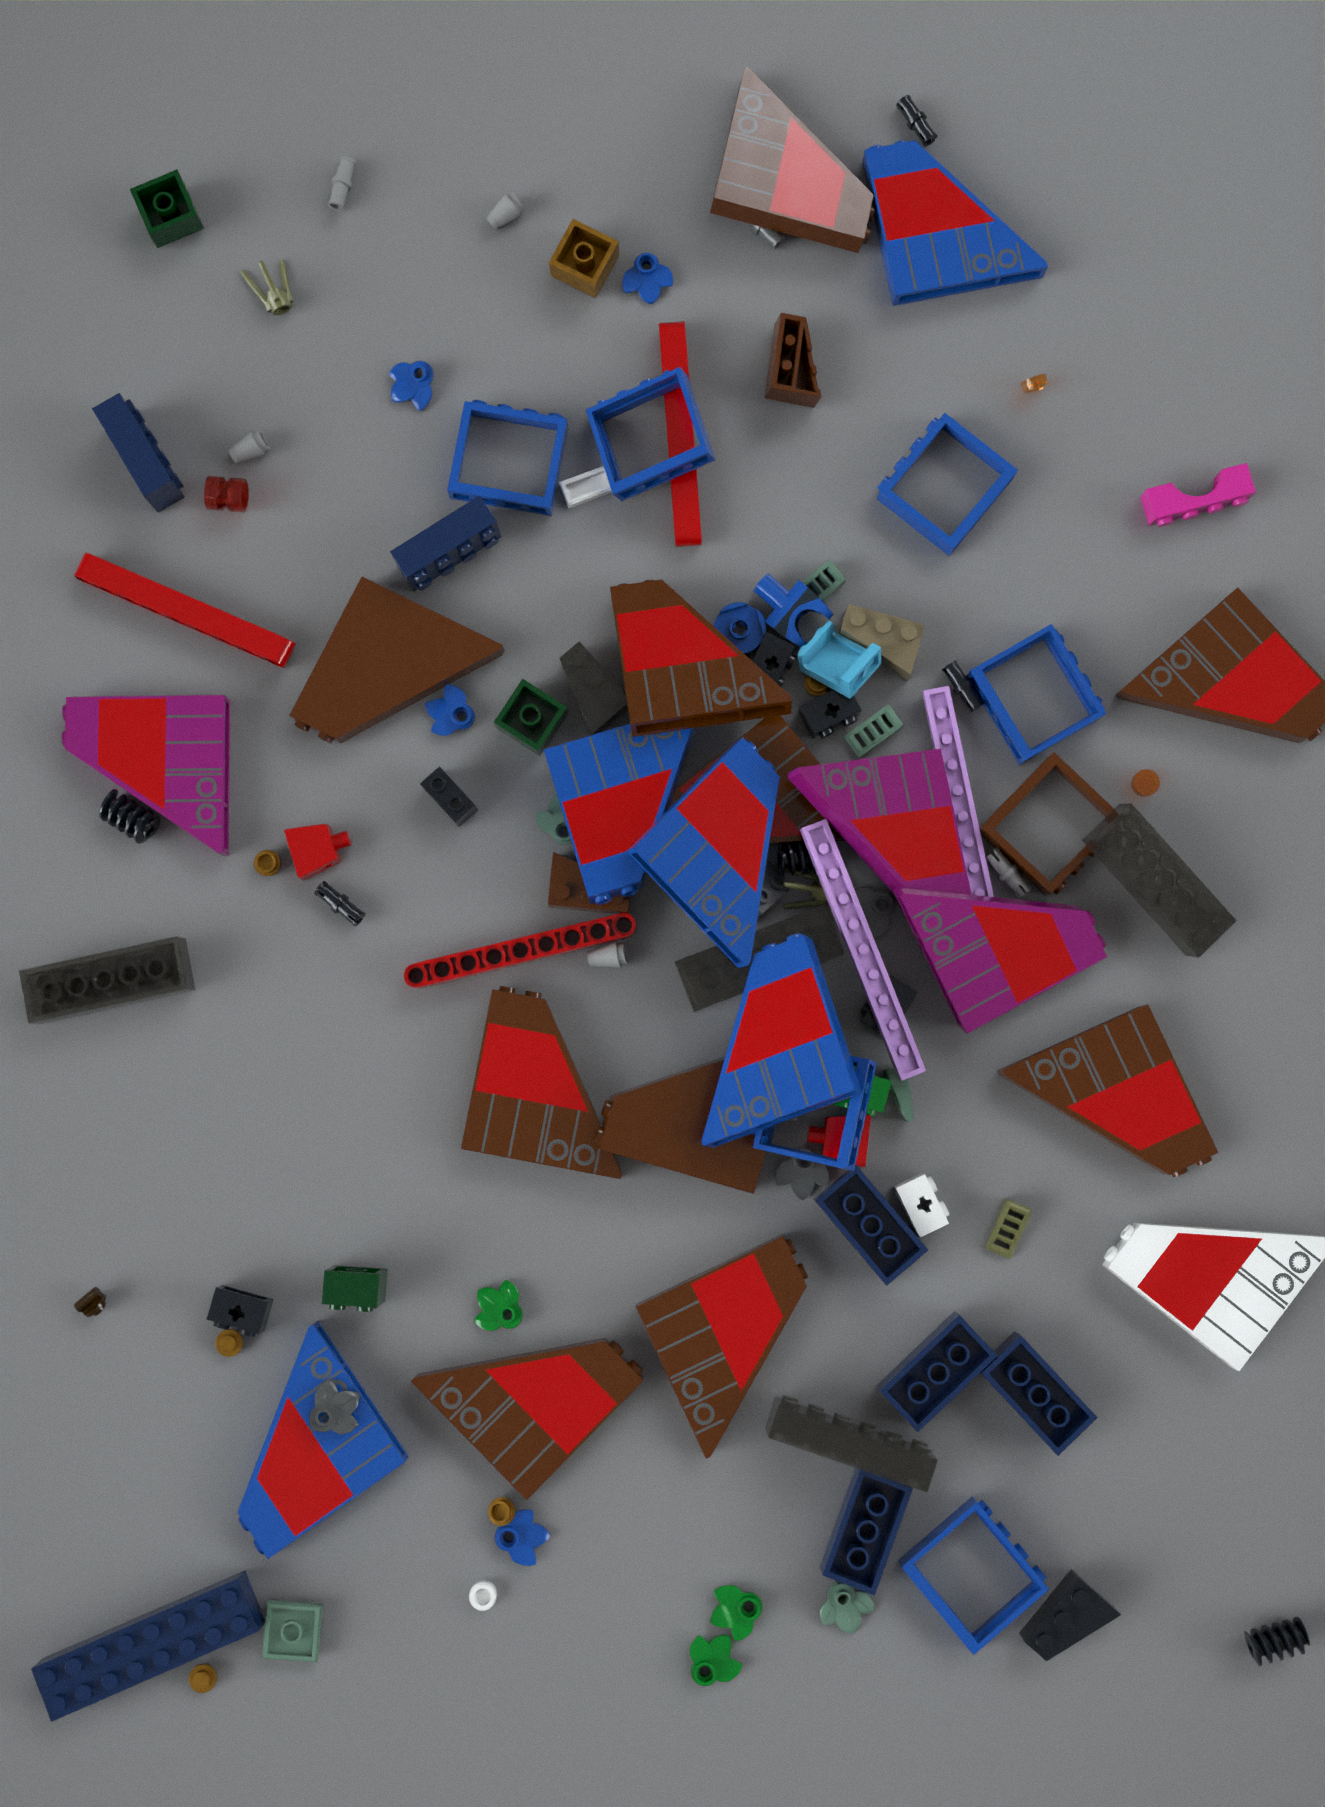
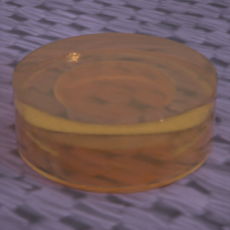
[1021,374,1048,394]
[1131,769,1160,797]

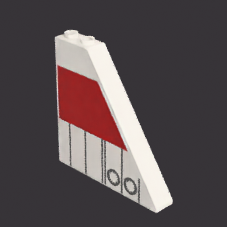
[1102,1222,1325,1371]

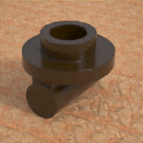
[74,1287,106,1317]

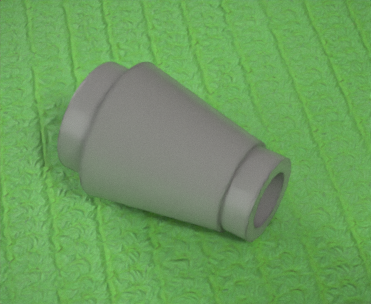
[486,192,524,230]
[229,430,270,464]
[588,941,628,967]

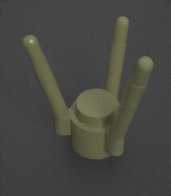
[240,260,294,315]
[774,863,828,909]

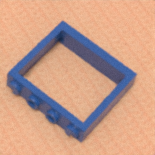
[586,367,716,501]
[447,400,568,516]
[877,413,1018,556]
[966,624,1106,765]
[753,1056,877,1171]
[898,1496,1049,1655]

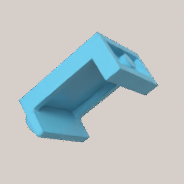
[798,621,882,699]

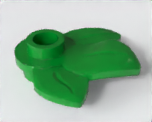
[474,1280,523,1331]
[710,1585,762,1641]
[690,1635,742,1686]

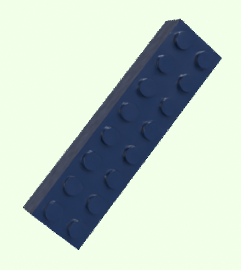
[31,1570,265,1722]

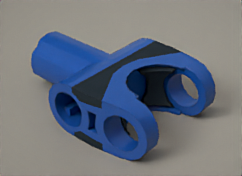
[753,573,834,647]

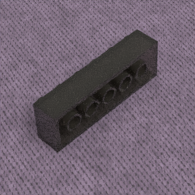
[1082,803,1237,958]
[675,904,844,1013]
[19,936,196,1024]
[765,1395,938,1493]

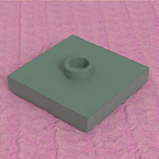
[262,1599,323,1663]

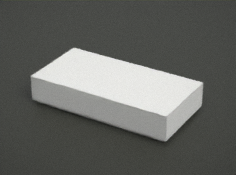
[559,466,612,509]

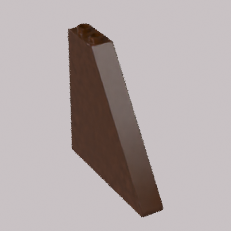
[289,577,505,744]
[594,1057,766,1194]

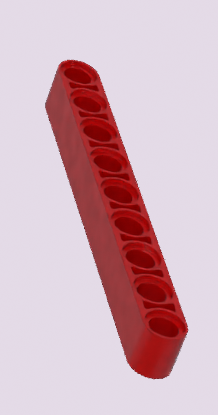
[659,321,702,547]
[74,552,296,668]
[404,913,636,989]

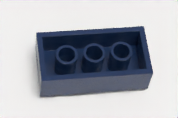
[92,393,184,512]
[390,495,501,592]
[813,1165,928,1286]
[877,1311,997,1432]
[980,1331,1098,1456]
[820,1462,913,1596]

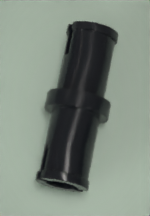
[896,95,938,147]
[941,660,985,713]
[314,881,366,927]

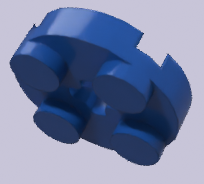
[714,602,766,655]

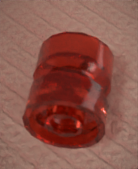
[204,476,249,513]

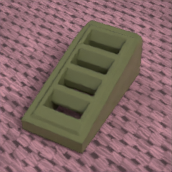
[984,1198,1032,1259]

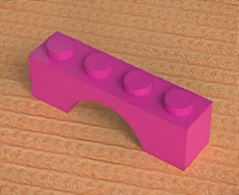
[1140,463,1256,527]

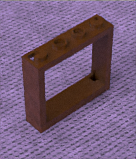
[979,752,1124,896]

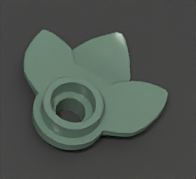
[536,793,572,845]
[820,1581,874,1634]

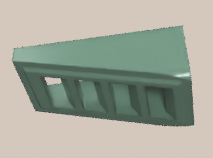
[802,559,846,615]
[844,704,903,758]
[883,1069,914,1122]

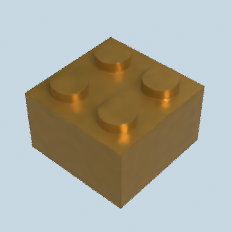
[549,219,619,299]

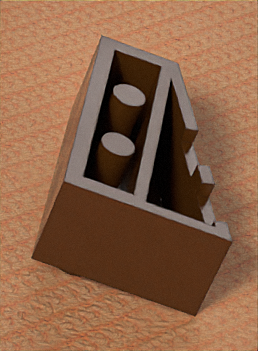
[764,312,821,408]
[548,852,630,914]

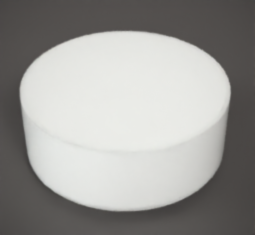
[469,1580,497,1611]

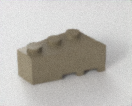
[839,604,925,681]

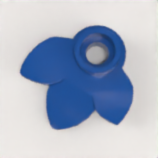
[622,253,673,304]
[389,361,434,411]
[425,684,475,736]
[495,1509,550,1566]

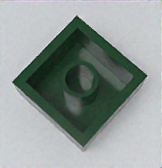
[130,169,205,248]
[493,678,569,756]
[322,1265,388,1312]

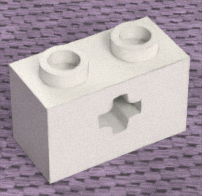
[893,1173,950,1238]

